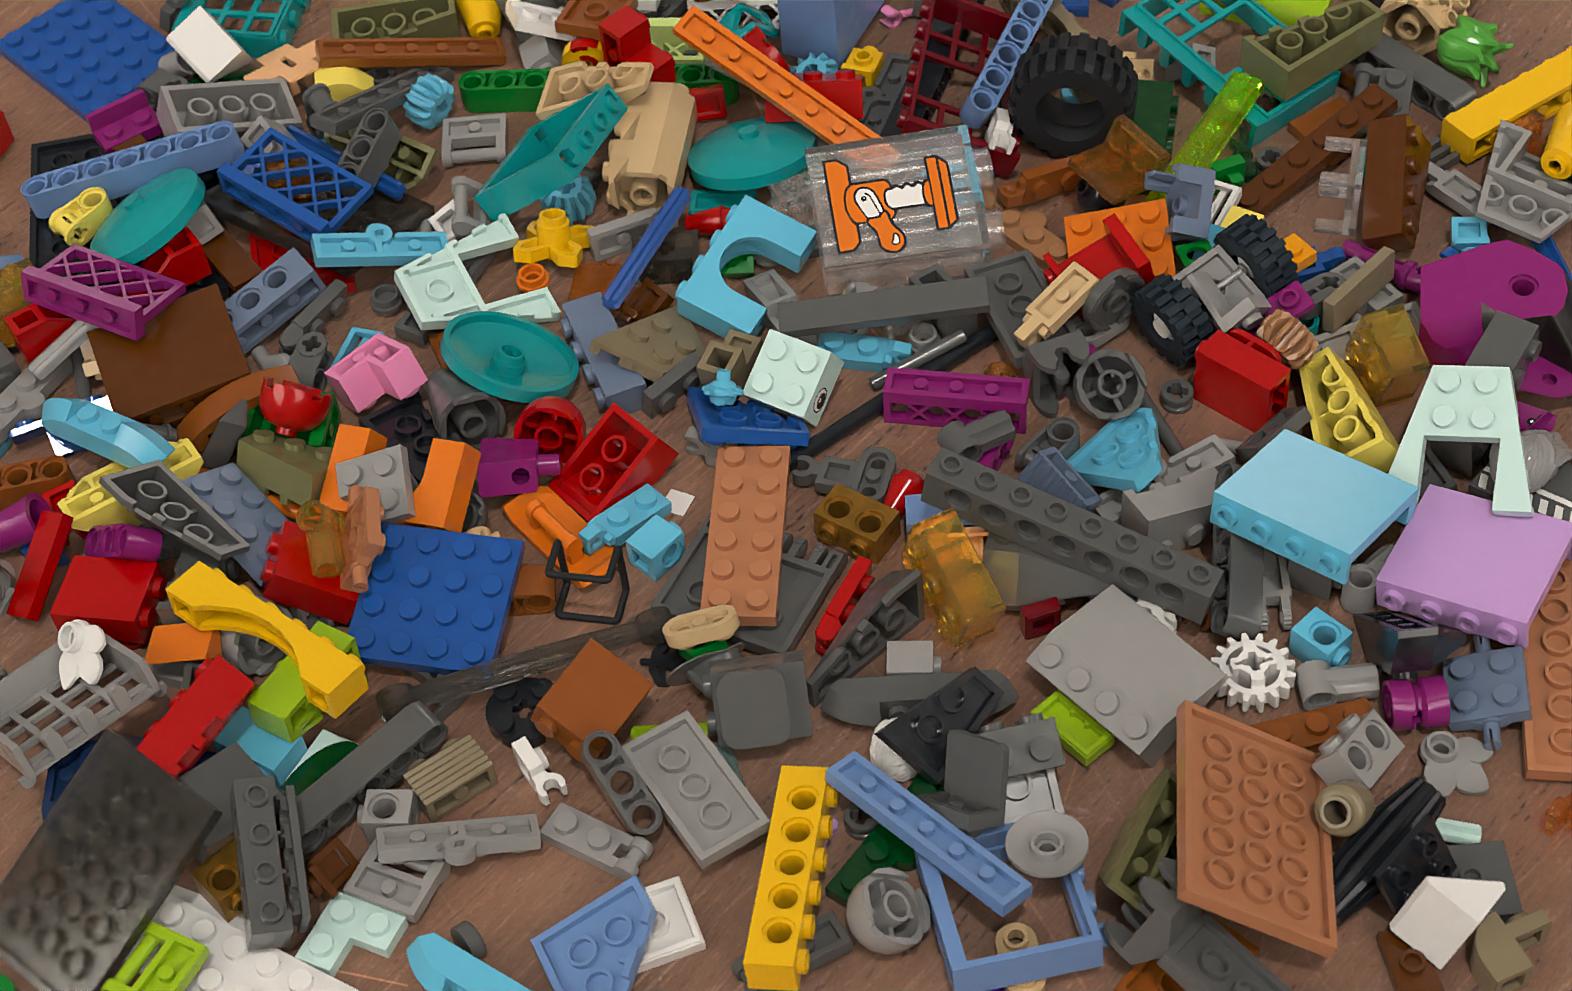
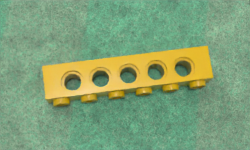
[743,765,838,991]

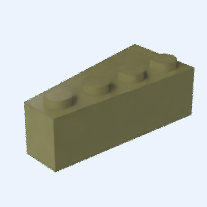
[1240,0,1386,101]

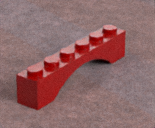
[3,227,212,364]

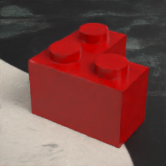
[598,5,677,83]

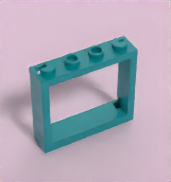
[474,83,628,222]

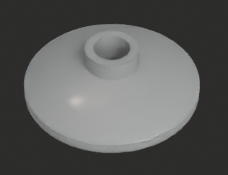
[1005,811,1089,878]

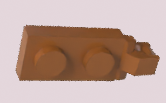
[997,154,1085,208]

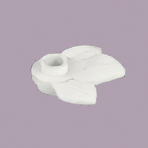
[58,619,106,690]

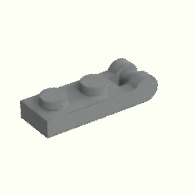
[540,802,655,881]

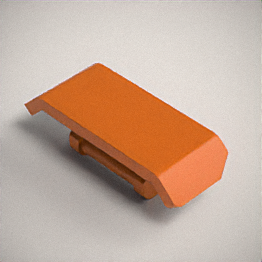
[501,486,625,589]

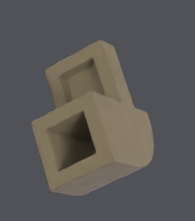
[696,329,763,389]
[1470,908,1552,991]

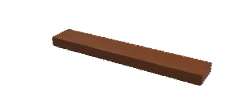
[315,37,506,68]

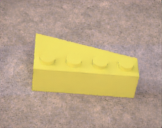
[1299,347,1399,473]

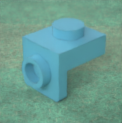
[1450,217,1490,253]

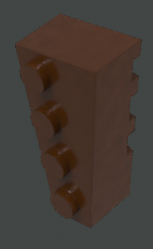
[1362,113,1432,252]

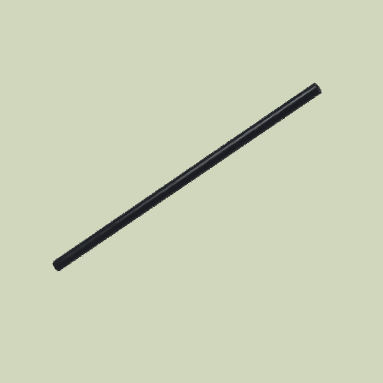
[790,323,998,472]

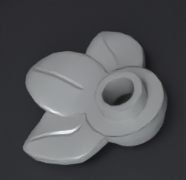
[1420,731,1494,798]

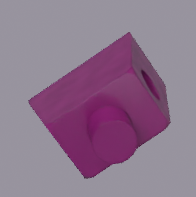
[477,438,561,497]

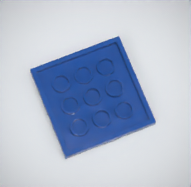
[348,523,526,681]

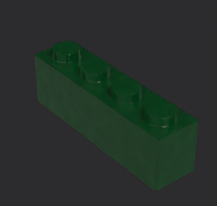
[1121,80,1179,196]

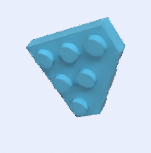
[1067,407,1163,493]

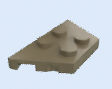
[589,305,705,382]

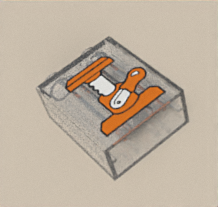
[805,125,1006,297]

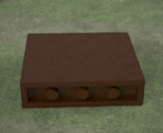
[87,283,252,426]

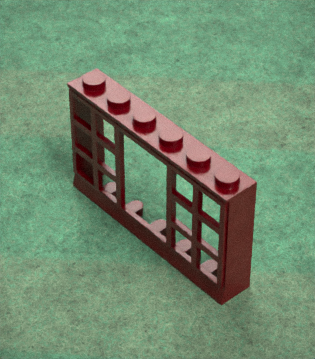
[895,0,1041,180]

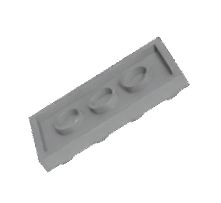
[622,710,770,869]

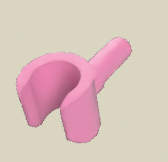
[880,5,914,29]

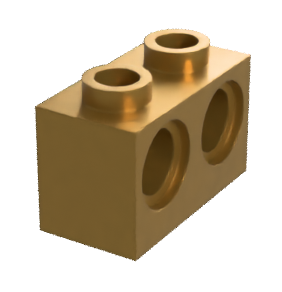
[813,483,901,565]
[190,840,285,923]

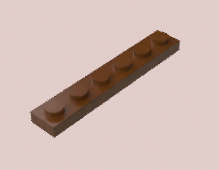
[1225,83,1398,215]

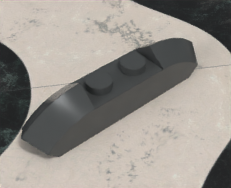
[820,670,1019,726]

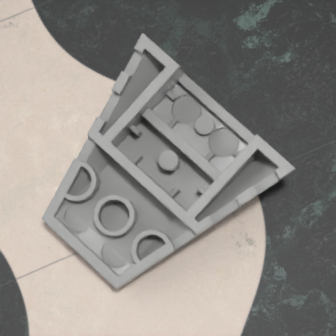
[1475,119,1572,244]

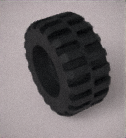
[1008,32,1139,158]

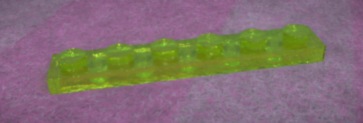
[1144,71,1265,202]

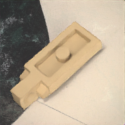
[1013,262,1100,349]

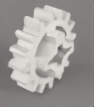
[1210,633,1296,713]

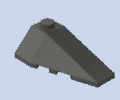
[980,532,1130,611]

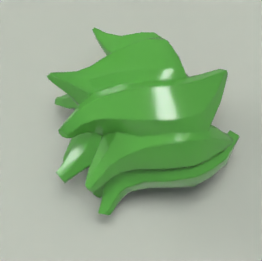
[1437,14,1514,89]

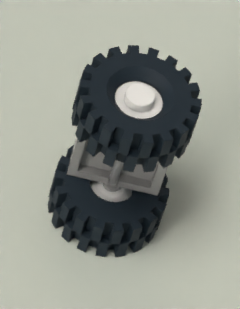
[1130,214,1299,367]

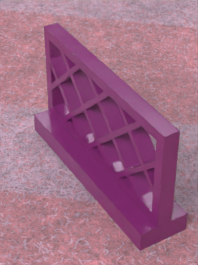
[21,244,186,341]

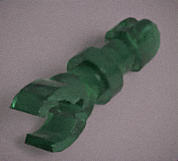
[1226,127,1258,183]

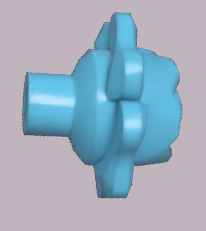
[702,369,744,406]

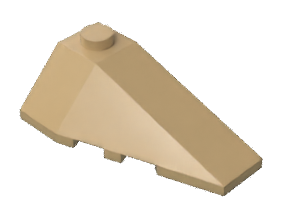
[536,62,654,121]

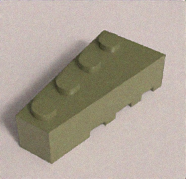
[331,0,461,71]

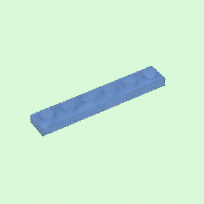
[825,751,1033,917]

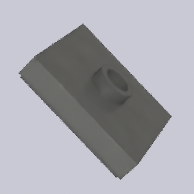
[1447,840,1523,923]

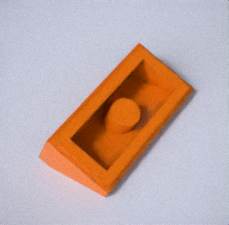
[145,623,222,665]

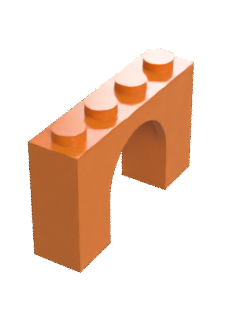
[317,424,481,533]

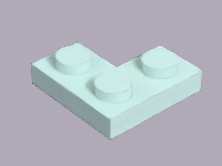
[295,892,409,977]

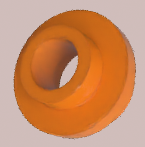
[516,263,550,293]

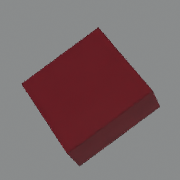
[1020,597,1061,640]

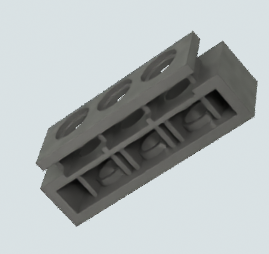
[229,776,311,951]

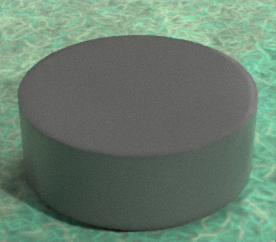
[450,921,486,959]

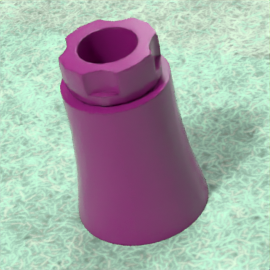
[0,492,51,554]

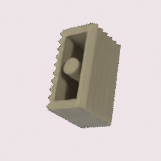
[402,733,498,823]

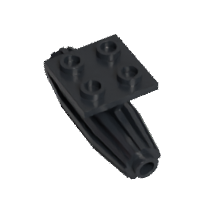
[1332,777,1457,926]

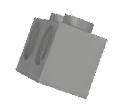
[1311,709,1405,790]

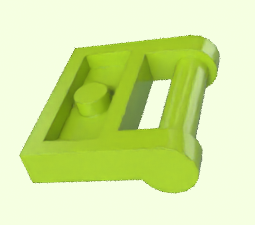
[100,922,211,991]

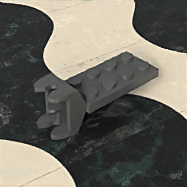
[964,249,1089,418]
[1103,858,1292,991]

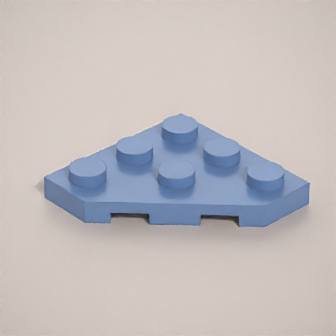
[530,875,658,991]

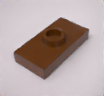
[1376,929,1444,991]

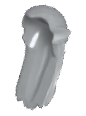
[1489,429,1572,493]

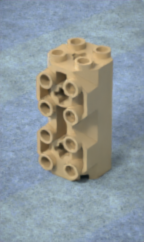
[1380,0,1470,55]
[602,82,698,215]

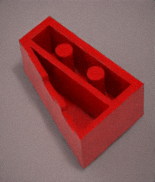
[136,655,259,778]

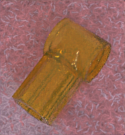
[296,499,346,578]

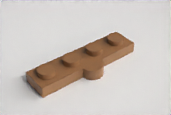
[965,189,1068,270]

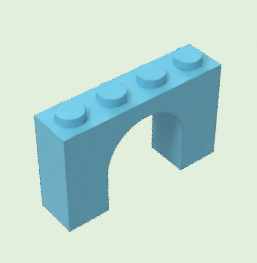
[675,195,817,338]

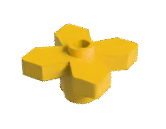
[513,208,594,268]

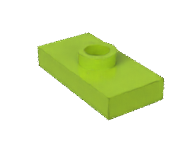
[1030,689,1115,767]

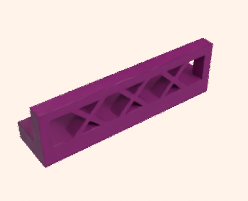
[883,367,1030,434]

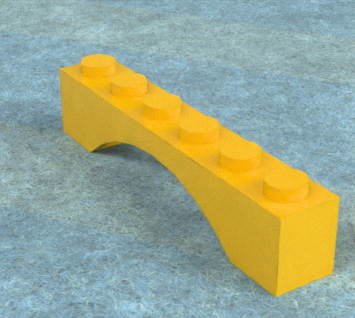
[165,561,369,719]

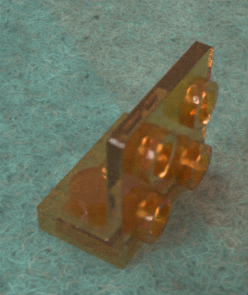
[1068,114,1171,204]

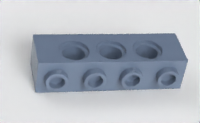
[224,247,326,355]

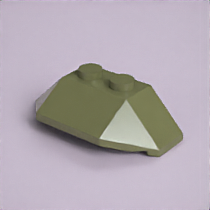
[323,126,439,202]
[1098,767,1177,911]

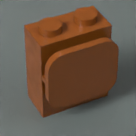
[530,638,654,762]

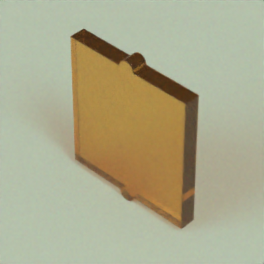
[567,261,625,311]

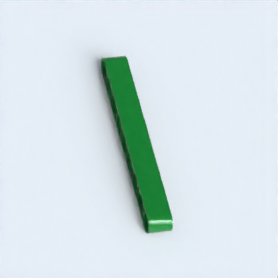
[458,63,740,113]

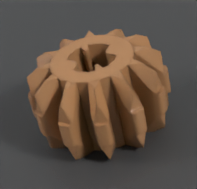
[1256,309,1319,370]

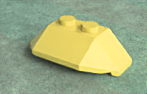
[57,438,204,532]

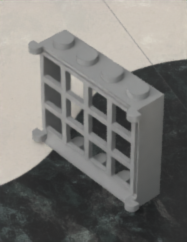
[0,622,167,789]

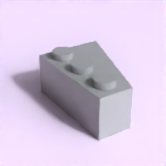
[1121,468,1218,551]

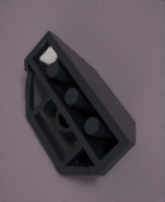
[1353,610,1467,679]

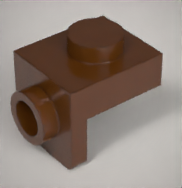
[619,278,674,324]
[304,836,359,899]

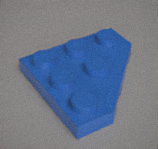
[686,387,810,449]

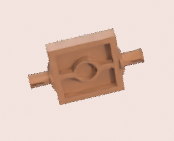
[338,485,386,593]

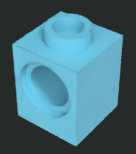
[625,514,686,582]
[1288,607,1353,667]

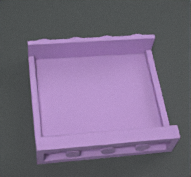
[1375,484,1572,649]

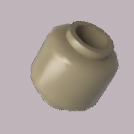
[1314,779,1376,837]

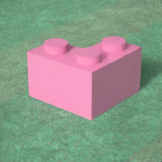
[324,333,428,413]

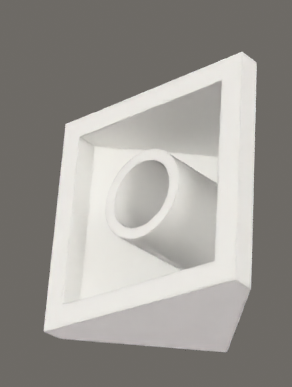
[166,6,252,83]
[1389,876,1506,970]

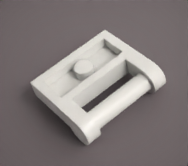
[505,0,577,41]

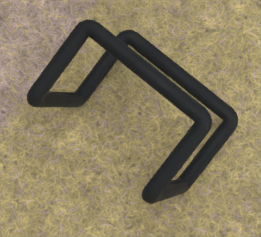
[545,539,630,625]

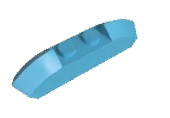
[41,398,175,468]
[406,933,531,991]

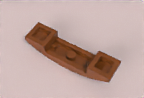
[176,365,301,453]

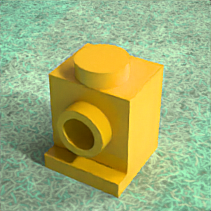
[841,46,884,88]

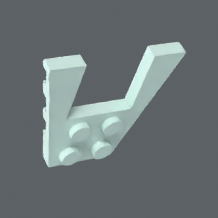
[394,213,561,330]
[1388,365,1534,517]

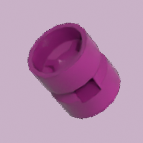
[1382,675,1450,732]

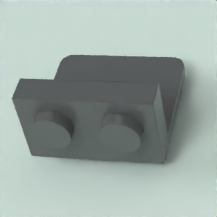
[976,713,1066,778]
[916,729,1009,835]

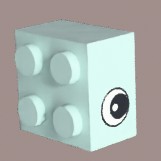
[743,329,844,427]

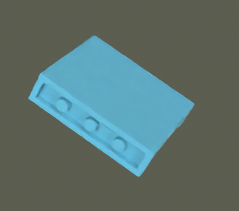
[1210,429,1419,585]

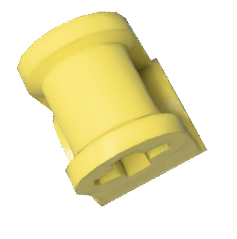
[48,187,113,246]

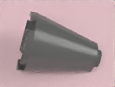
[425,369,506,451]

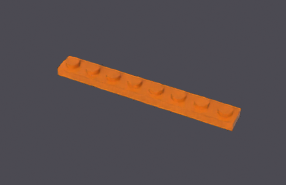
[673,5,901,179]

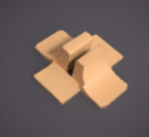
[243,38,321,97]

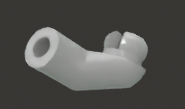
[252,345,292,370]

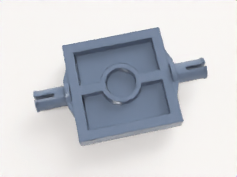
[1442,634,1533,751]

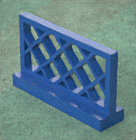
[217,127,374,243]

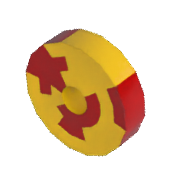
[561,38,604,66]

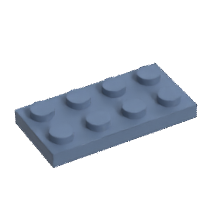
[182,462,289,587]

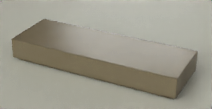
[1322,246,1395,333]

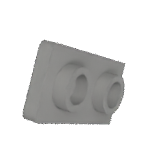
[1187,272,1272,334]

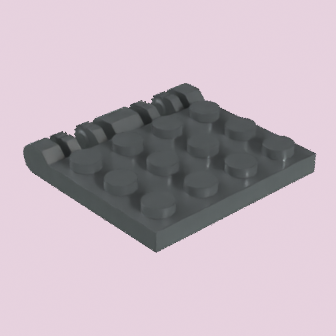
[650,512,848,655]

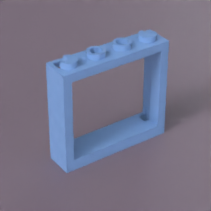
[914,822,1109,991]

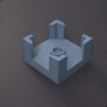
[1144,163,1216,246]

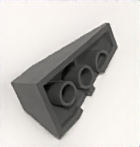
[99,460,251,561]
[806,569,925,708]

